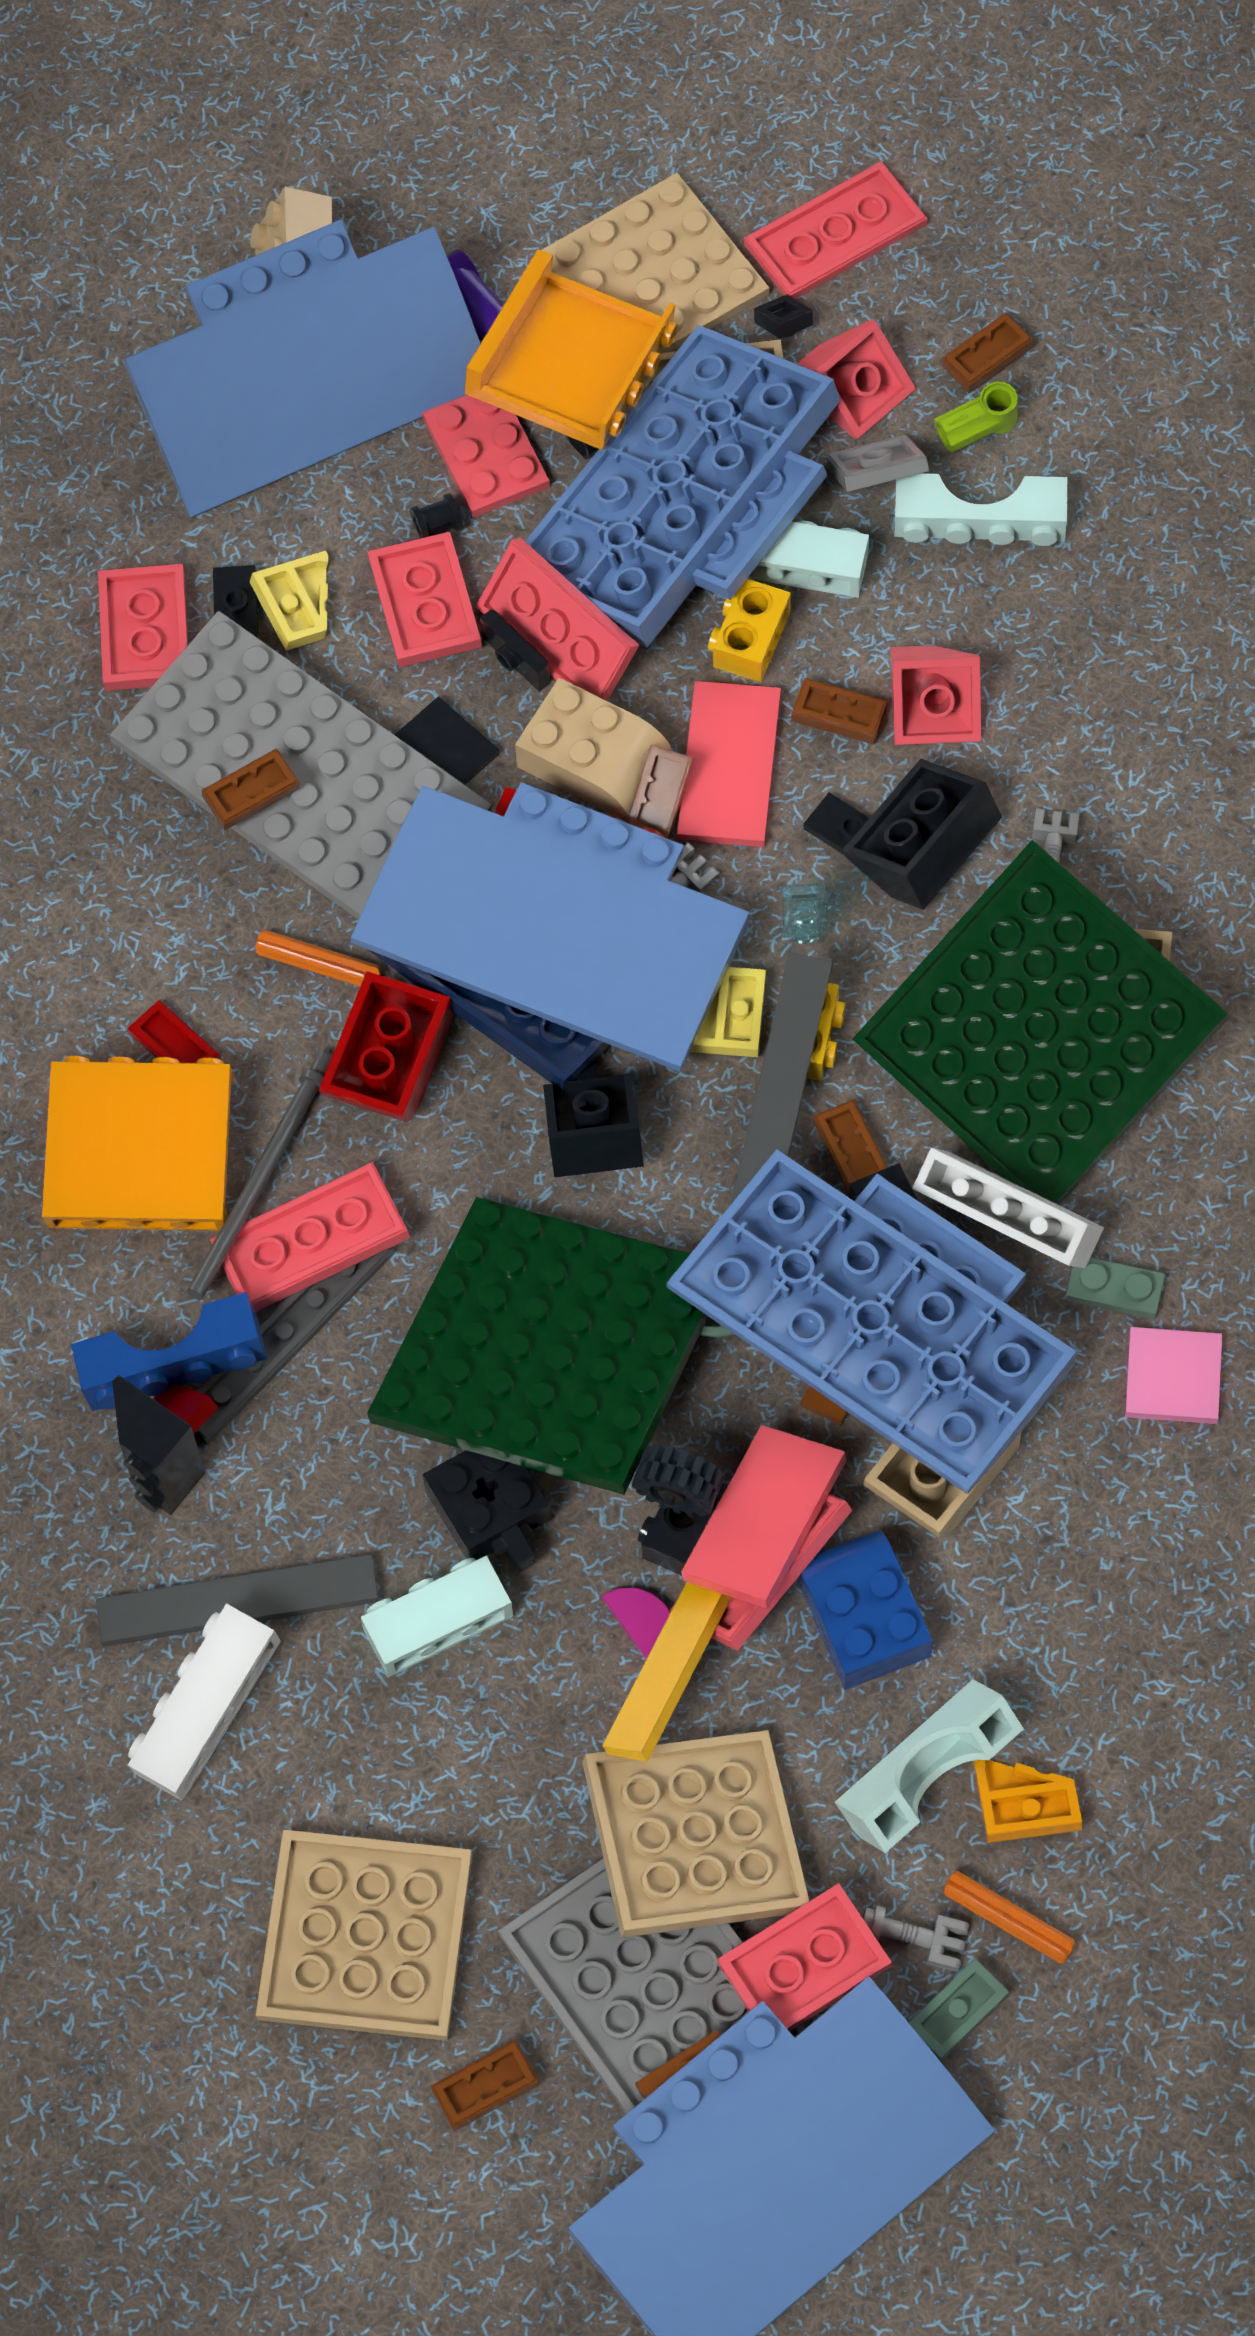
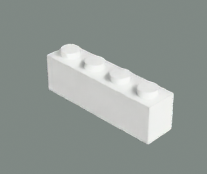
[912,1148,1104,1269]
[128,1603,281,1801]

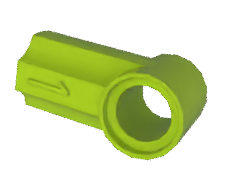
[934,382,1018,453]

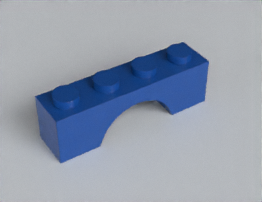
[71,1292,267,1411]

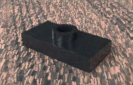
[213,565,259,639]
[480,609,551,692]
[803,792,869,855]

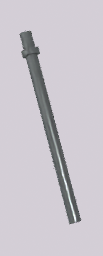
[187,1051,332,1300]

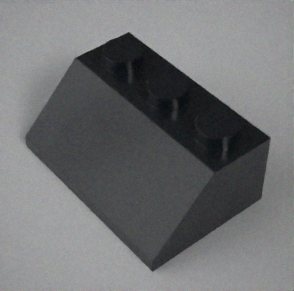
[842,759,1002,910]
[112,1375,205,1515]

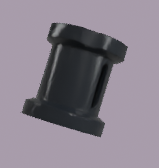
[410,493,463,539]

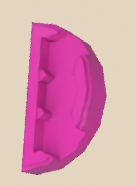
[602,1588,670,1660]

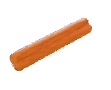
[255,930,382,987]
[944,1871,1075,1964]

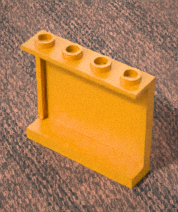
[464,249,678,450]
[42,1056,235,1231]

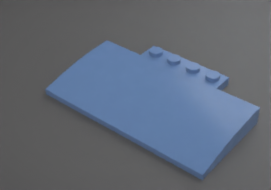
[121,219,481,518]
[525,325,840,648]
[351,782,749,1072]
[667,1149,1076,1495]
[568,1976,995,2336]

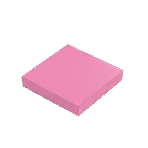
[1125,1327,1222,1424]

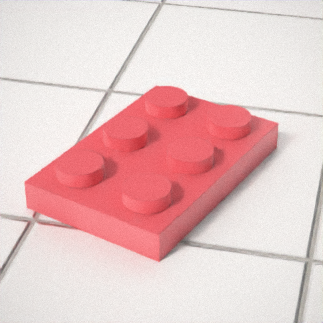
[422,395,550,518]
[367,532,482,668]
[98,564,188,691]
[717,1883,892,2032]

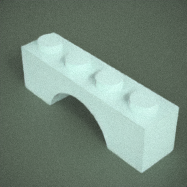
[894,473,1067,546]
[835,1679,1024,1853]

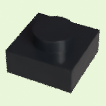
[754,294,813,339]

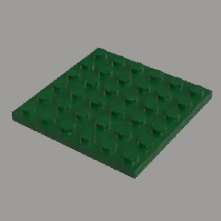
[852,840,1231,1205]
[367,1197,708,1495]

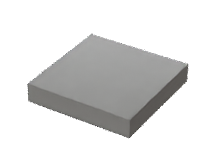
[826,435,929,492]

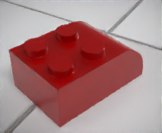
[319,971,455,1122]

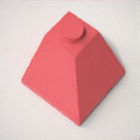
[797,320,916,439]
[890,645,981,745]

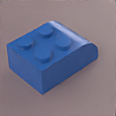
[797,1529,933,1690]

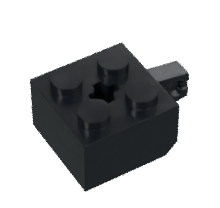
[543,1061,644,1178]
[422,1450,551,1572]

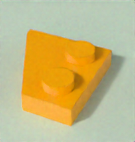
[973,1760,1082,1843]

